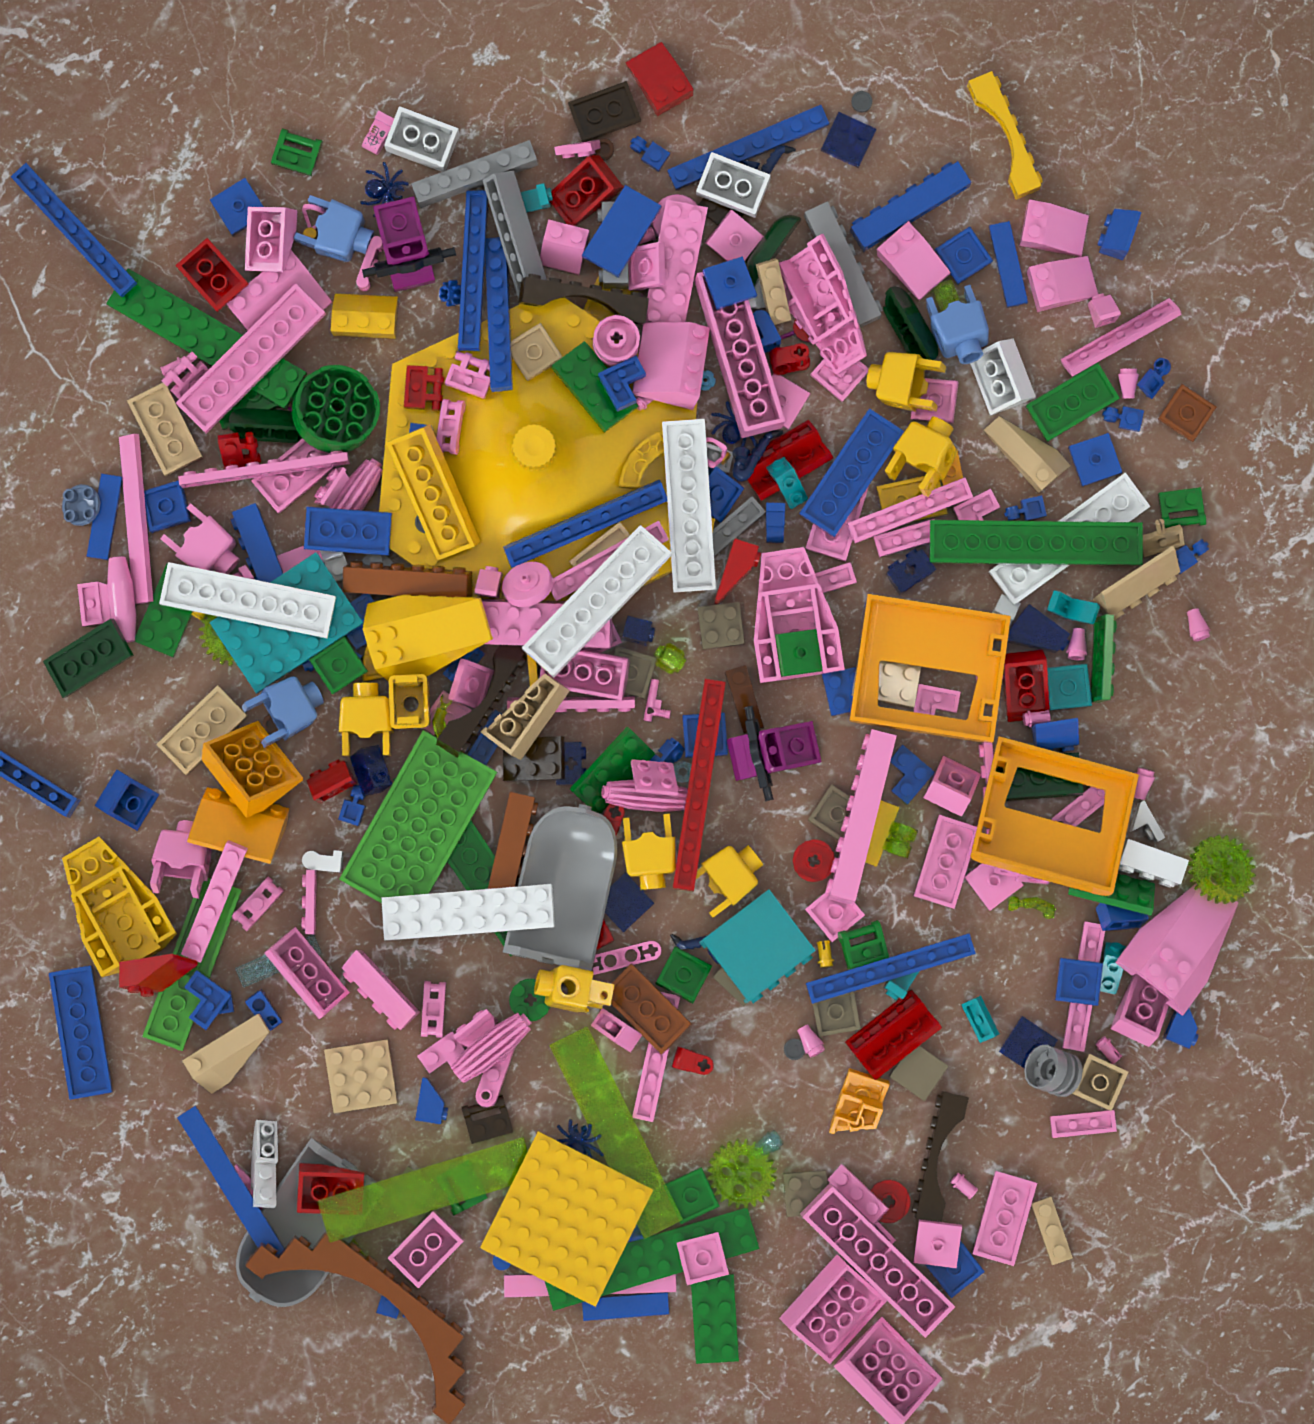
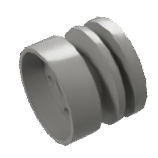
[1024,1045,1083,1097]

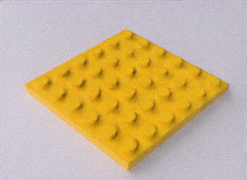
[480,1131,654,1307]

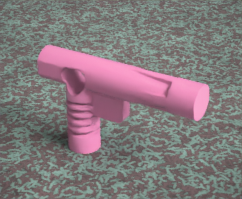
[643,679,671,722]

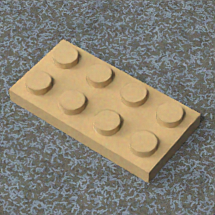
[127,383,203,477]
[156,685,248,775]

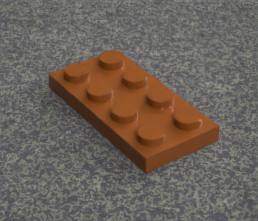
[602,963,692,1055]

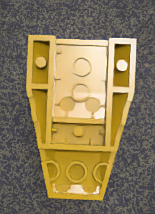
[362,594,493,681]
[62,837,177,977]

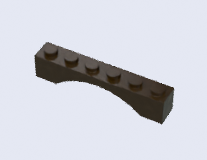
[518,274,649,325]
[436,645,527,758]
[912,1091,969,1222]

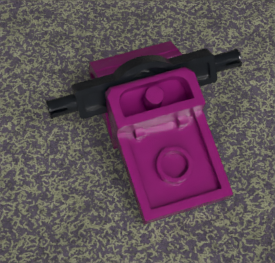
[362,196,456,292]
[727,706,822,801]

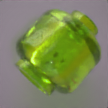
[654,642,687,674]

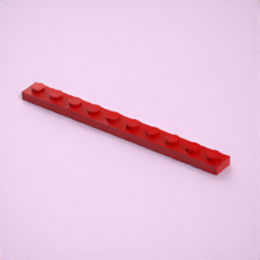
[673,679,726,892]

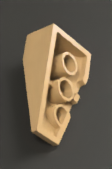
[983,416,1071,493]
[182,1014,270,1094]

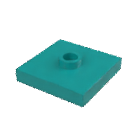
[1047,664,1092,711]

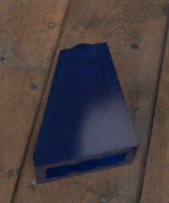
[1007,604,1070,653]

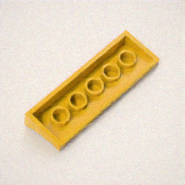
[386,424,481,561]

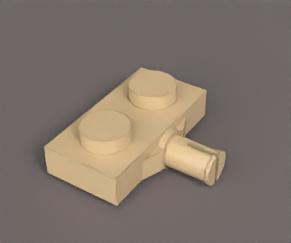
[1143,519,1185,557]

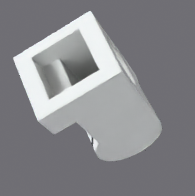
[302,850,344,873]

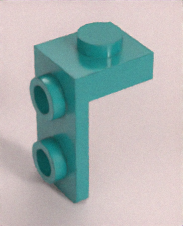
[520,183,553,213]
[766,457,808,509]
[1047,590,1100,625]
[1100,942,1126,994]
[883,971,919,1000]

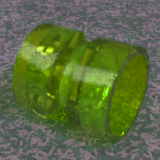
[882,821,918,859]

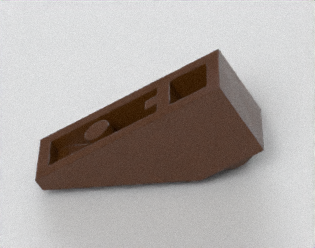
[725,665,764,734]

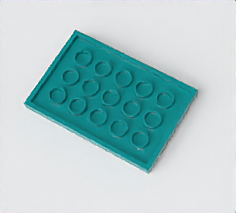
[209,552,363,694]

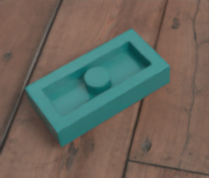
[961,995,1000,1043]

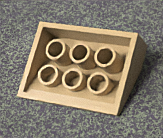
[1093,546,1180,620]

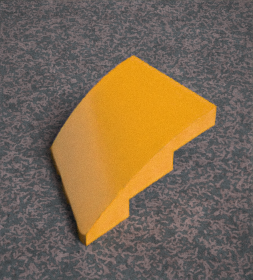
[829,1068,890,1134]

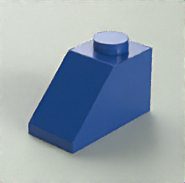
[1096,903,1149,931]
[1163,1008,1199,1049]
[415,1077,448,1124]

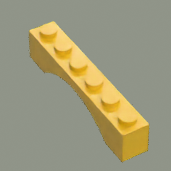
[967,71,1043,200]

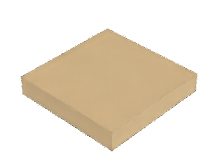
[511,323,562,381]

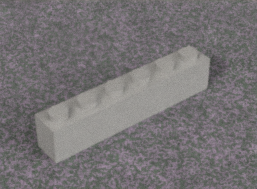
[411,140,538,208]
[482,171,547,300]
[804,201,883,328]

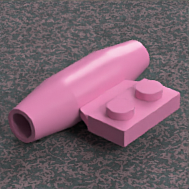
[77,557,136,643]

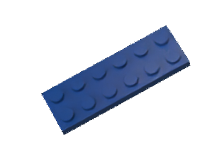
[799,408,904,537]
[49,965,113,1100]

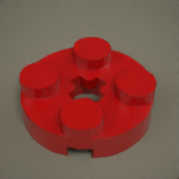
[792,839,835,882]
[870,1180,910,1223]

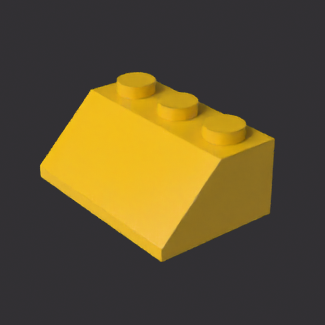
[331,294,398,339]

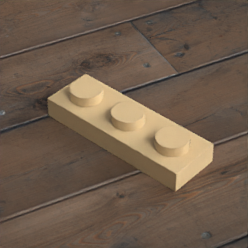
[756,258,791,325]
[1031,1196,1073,1265]

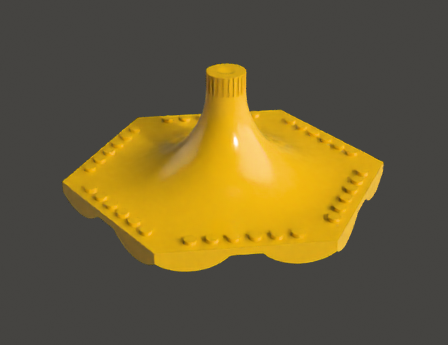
[379,298,697,601]

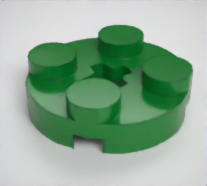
[509,979,550,1021]

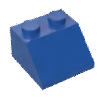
[1097,209,1141,261]
[1031,718,1079,752]
[95,769,159,831]

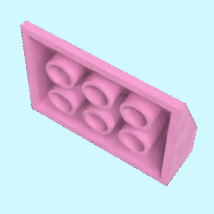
[226,250,333,331]
[632,322,710,410]
[342,950,420,1030]
[780,1254,887,1364]
[834,1317,942,1424]

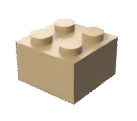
[1072,1053,1128,1111]

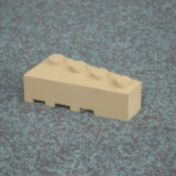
[480,674,570,760]

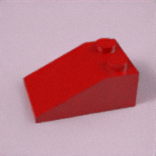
[625,42,694,116]
[550,155,624,226]
[175,238,249,312]
[714,539,761,605]
[1003,650,1050,722]
[306,759,358,804]
[119,954,198,997]
[297,1163,364,1215]

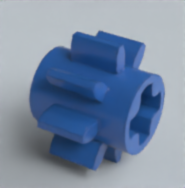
[439,280,461,307]

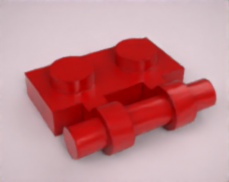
[404,365,444,411]
[217,432,262,470]

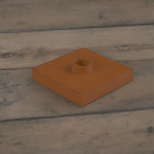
[1158,384,1217,443]

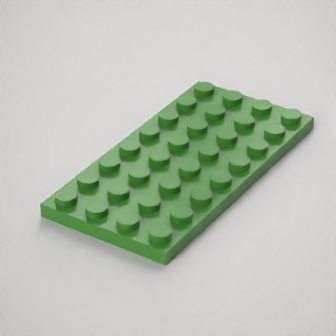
[339,730,498,903]

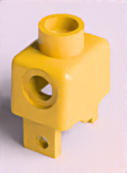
[867,352,946,412]
[885,416,957,497]
[388,674,431,729]
[338,683,394,757]
[622,814,676,890]
[696,845,763,918]
[534,965,614,1013]

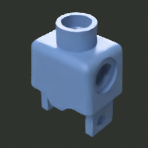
[294,195,374,262]
[926,285,989,364]
[242,676,324,748]

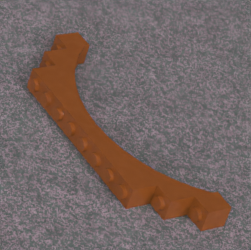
[245,1228,466,1424]

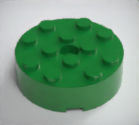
[292,365,380,453]

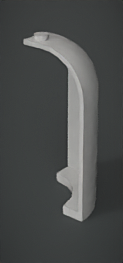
[503,804,617,971]
[236,1138,386,1307]

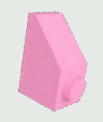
[1088,293,1121,328]
[475,566,503,599]
[591,1008,642,1053]

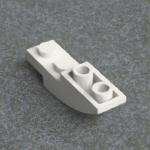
[251,1120,278,1208]

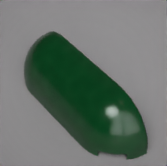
[746,215,801,288]
[883,286,939,360]
[229,408,302,443]

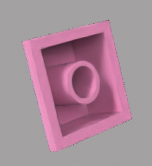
[540,219,590,275]
[923,756,981,817]

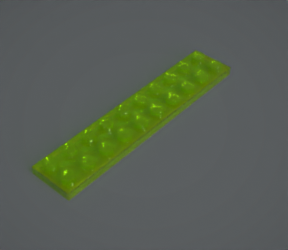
[549,1026,683,1239]
[317,1137,528,1242]

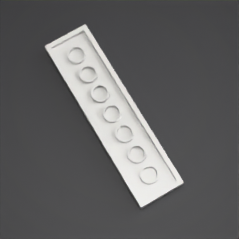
[662,419,716,592]
[989,473,1150,605]
[522,525,672,678]
[159,562,336,639]
[382,884,555,941]

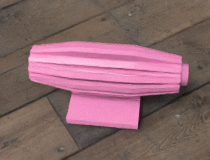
[314,458,383,511]
[601,759,688,812]
[450,1009,532,1083]

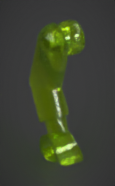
[432,694,452,738]
[1008,896,1055,919]

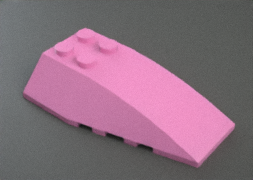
[779,234,867,375]
[754,547,845,683]
[1115,876,1238,1016]

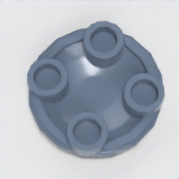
[62,484,101,526]

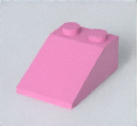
[1019,199,1089,257]
[245,207,297,272]
[877,221,951,301]
[1027,256,1098,312]
[1111,974,1169,1047]

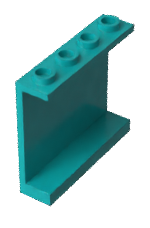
[699,889,816,1004]

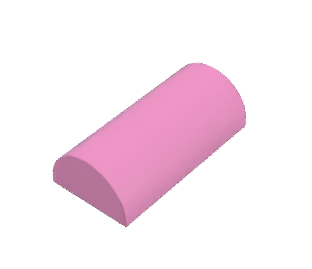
[540,650,630,700]
[264,927,350,1019]

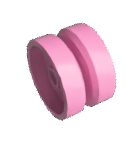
[593,315,640,367]

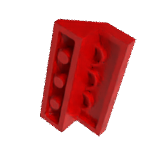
[747,420,834,501]
[845,989,942,1080]

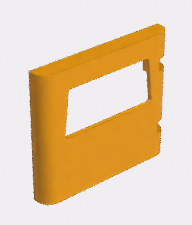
[849,594,1011,743]
[970,736,1139,896]

